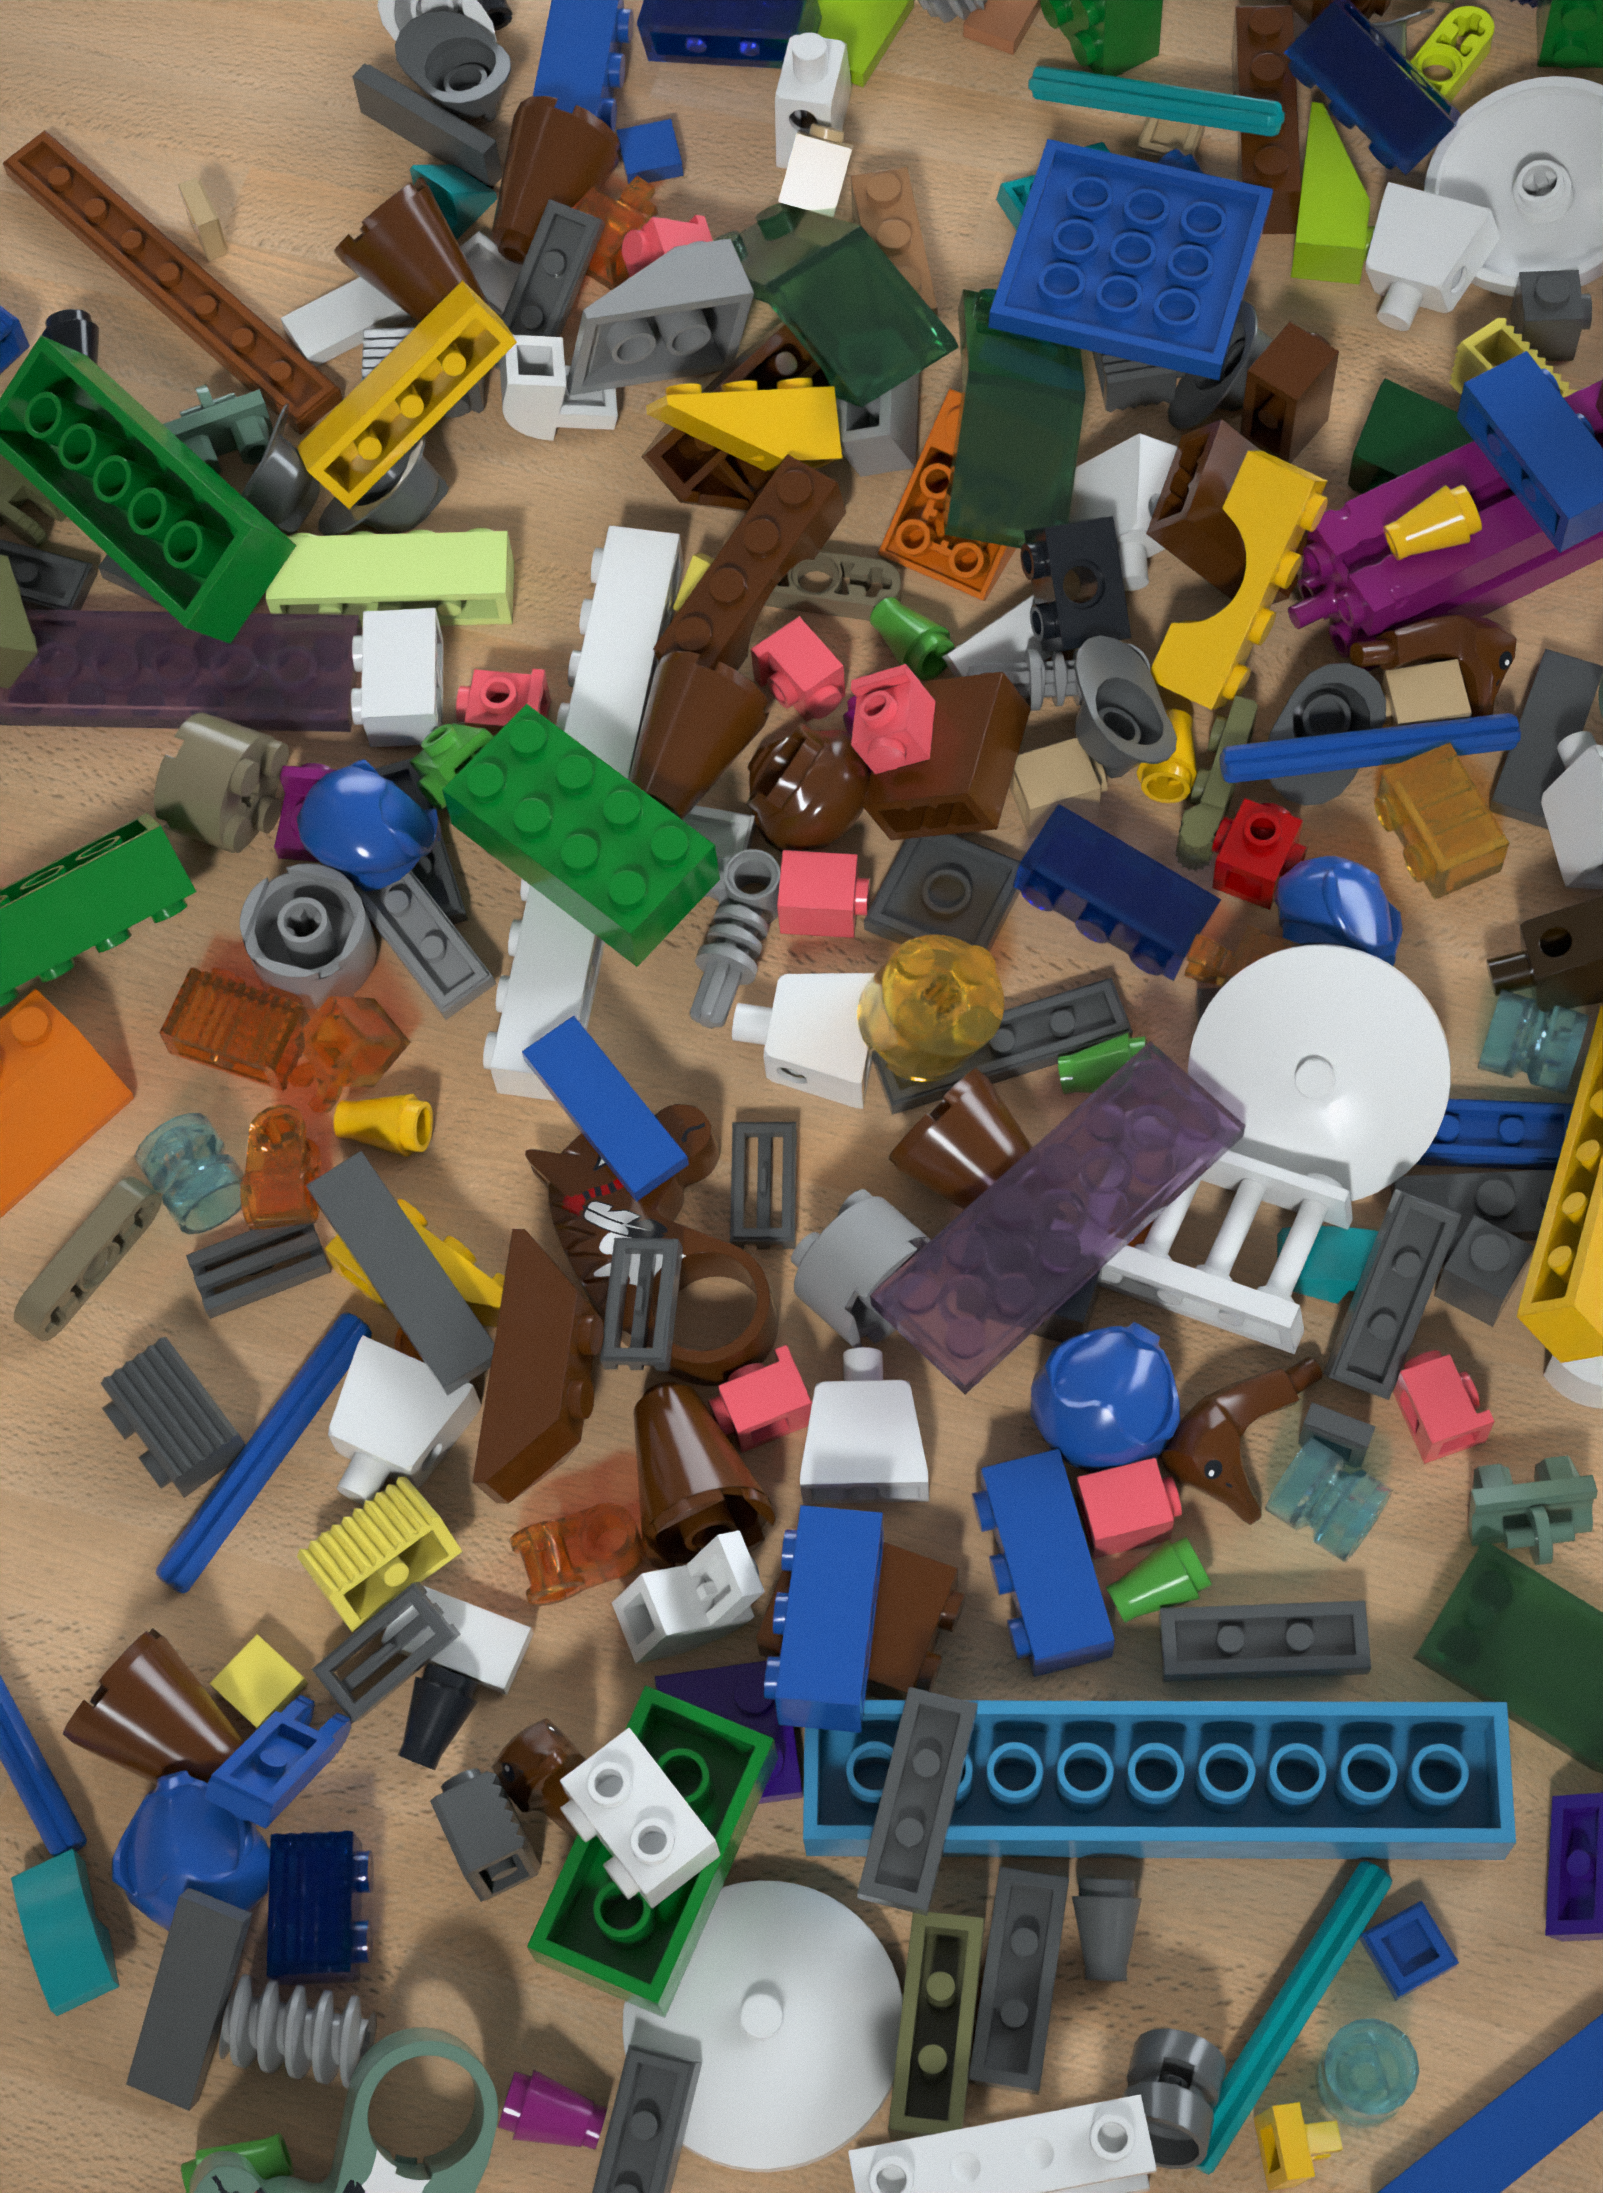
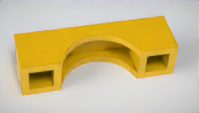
[1150,451,1328,710]

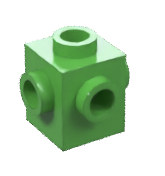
[409,723,494,810]

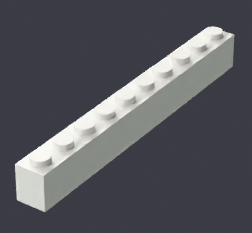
[483,525,684,1101]

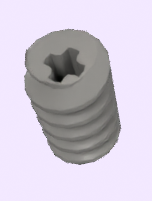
[219,1974,377,2089]

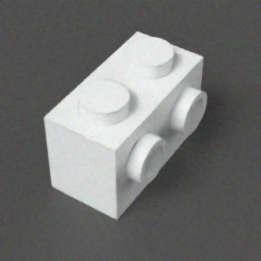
[351,608,444,747]
[560,1728,721,1908]

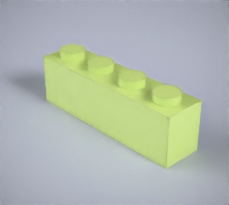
[266,528,514,630]

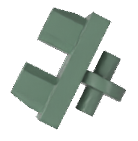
[163,384,273,475]
[1468,1455,1598,1565]

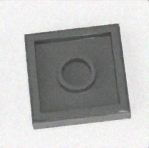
[864,834,1029,976]

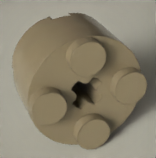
[154,712,289,853]

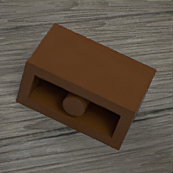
[1240,321,1339,464]

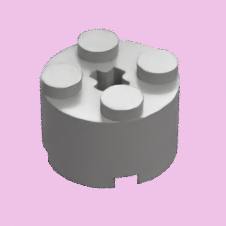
[240,863,377,1009]
[791,1189,943,1348]

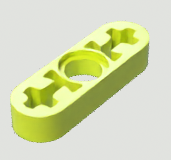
[1380,6,1495,141]

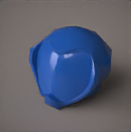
[297,759,441,892]
[1274,856,1403,966]
[1030,1322,1181,1473]
[112,1770,271,1931]

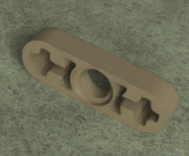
[764,551,901,621]
[14,1176,161,1341]

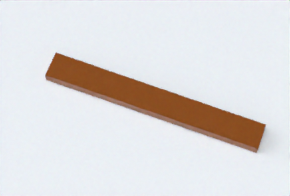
[3,130,343,435]

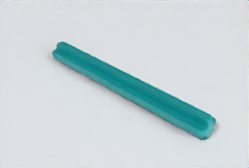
[1028,65,1285,137]
[1194,1860,1392,2175]

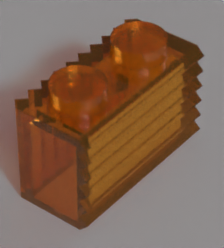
[159,967,313,1091]

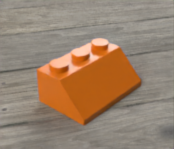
[0,988,134,1218]

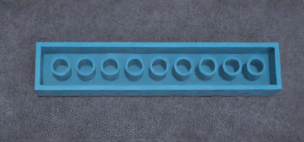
[803,1700,1516,1860]

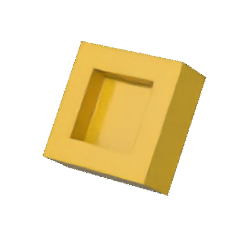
[1253,2102,1343,2191]

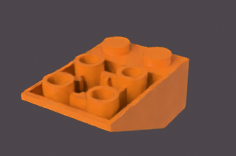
[878,388,1070,601]

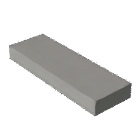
[348,871,496,1020]

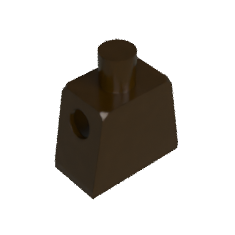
[1486,896,1603,1013]

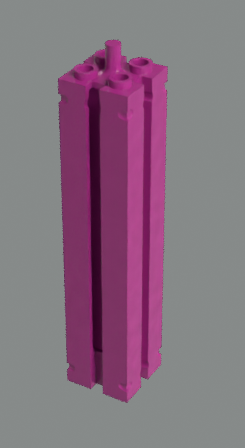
[1288,379,1603,672]

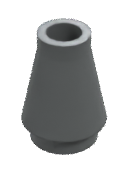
[1072,1878,1142,1981]

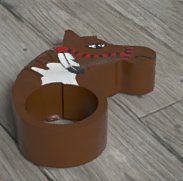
[525,1104,779,1386]

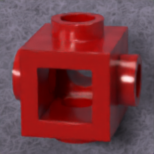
[1212,798,1308,910]

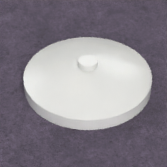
[1424,76,1603,297]
[1188,944,1451,1201]
[622,1880,903,2172]

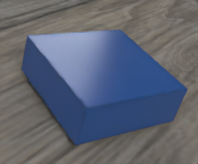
[616,119,684,187]
[1359,1900,1459,2001]

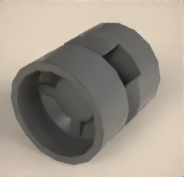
[1122,2028,1226,2169]

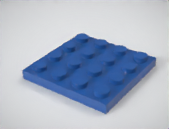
[988,139,1274,380]

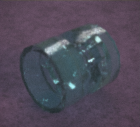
[1477,989,1589,1094]
[135,1113,253,1234]
[1265,1437,1393,1562]
[1315,2018,1419,2128]

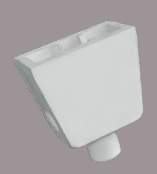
[775,33,852,168]
[1366,182,1500,331]
[1060,433,1177,591]
[1541,731,1603,890]
[732,973,883,1109]
[328,1335,481,1505]
[800,1347,929,1504]

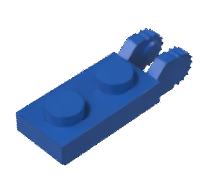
[204,1695,352,1829]

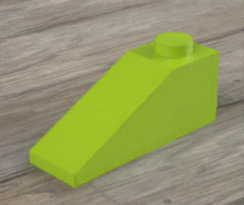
[1291,102,1375,285]

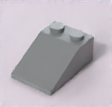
[566,239,754,395]

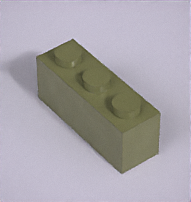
[888,1912,984,2141]

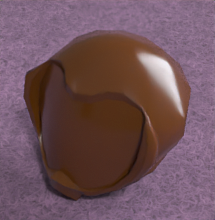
[747,723,870,852]

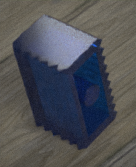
[266,1830,374,1985]

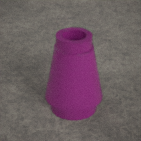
[497,2070,608,2150]

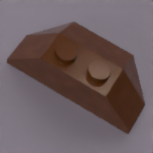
[641,303,839,513]
[472,1229,604,1504]

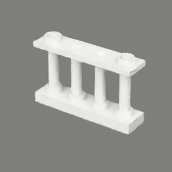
[1044,1110,1353,1354]
[848,2094,1157,2193]

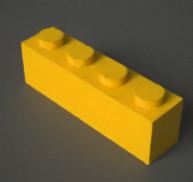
[297,280,517,509]

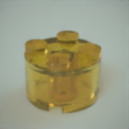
[857,934,1004,1082]

